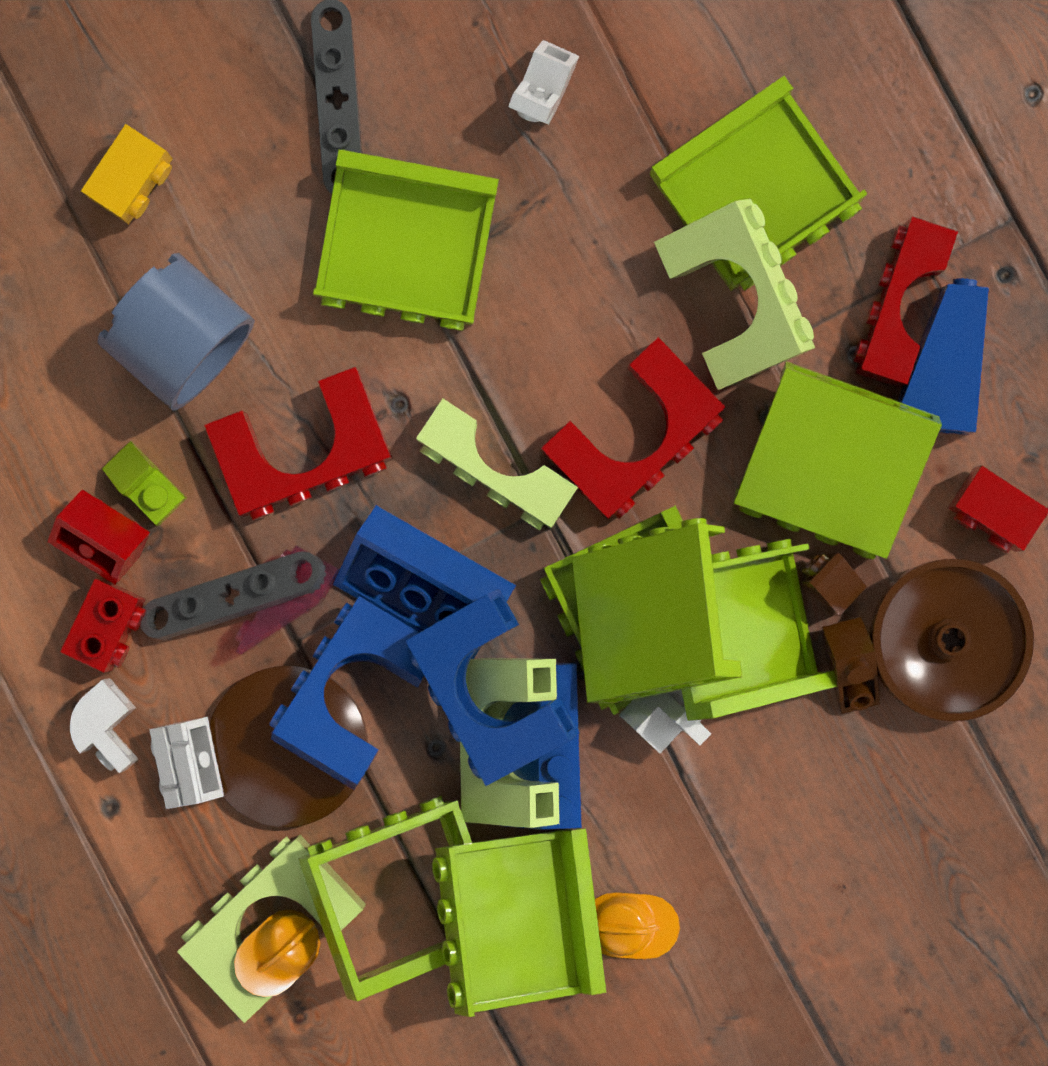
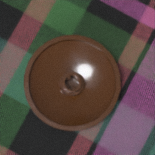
[870,559,1034,721]
[209,665,368,827]

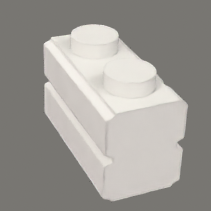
[149,717,224,809]

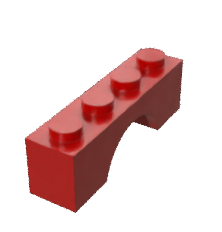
[853,216,958,389]

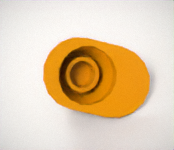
[595,892,680,959]
[234,910,320,997]

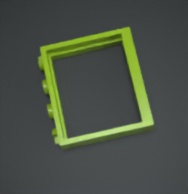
[298,796,472,1001]

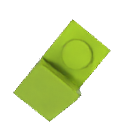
[102,441,187,526]

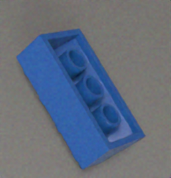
[333,505,516,659]
[500,663,582,829]

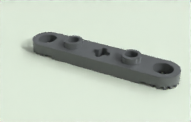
[311,0,362,195]
[140,551,326,641]

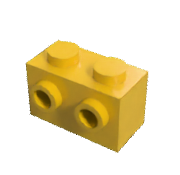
[81,124,173,225]

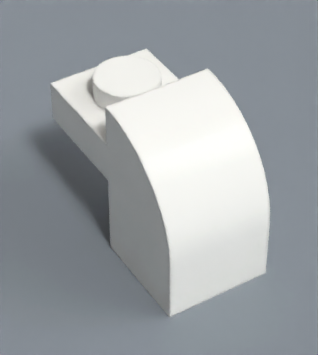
[508,40,579,125]
[70,678,138,773]
[619,690,711,753]

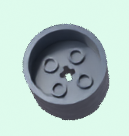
[97,253,255,411]

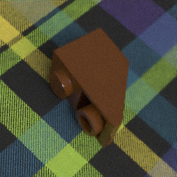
[799,552,867,616]
[822,617,880,714]

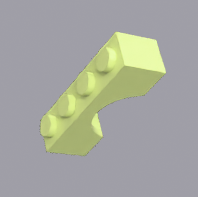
[416,398,578,531]

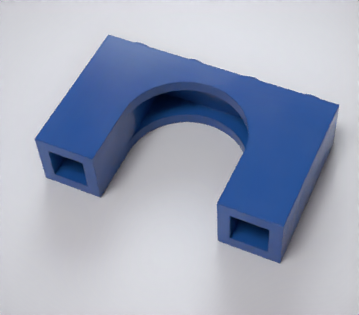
[406,589,580,786]
[269,596,425,790]

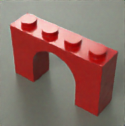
[541,337,725,520]
[204,366,393,521]

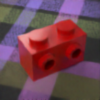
[947,466,1048,554]
[47,489,150,585]
[60,578,147,673]

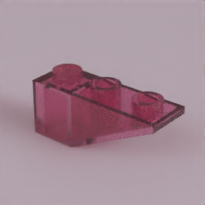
[235,545,340,654]

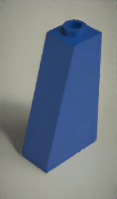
[897,278,989,435]

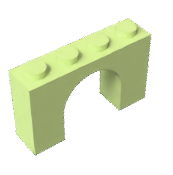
[654,199,815,390]
[460,658,560,828]
[177,835,366,1023]

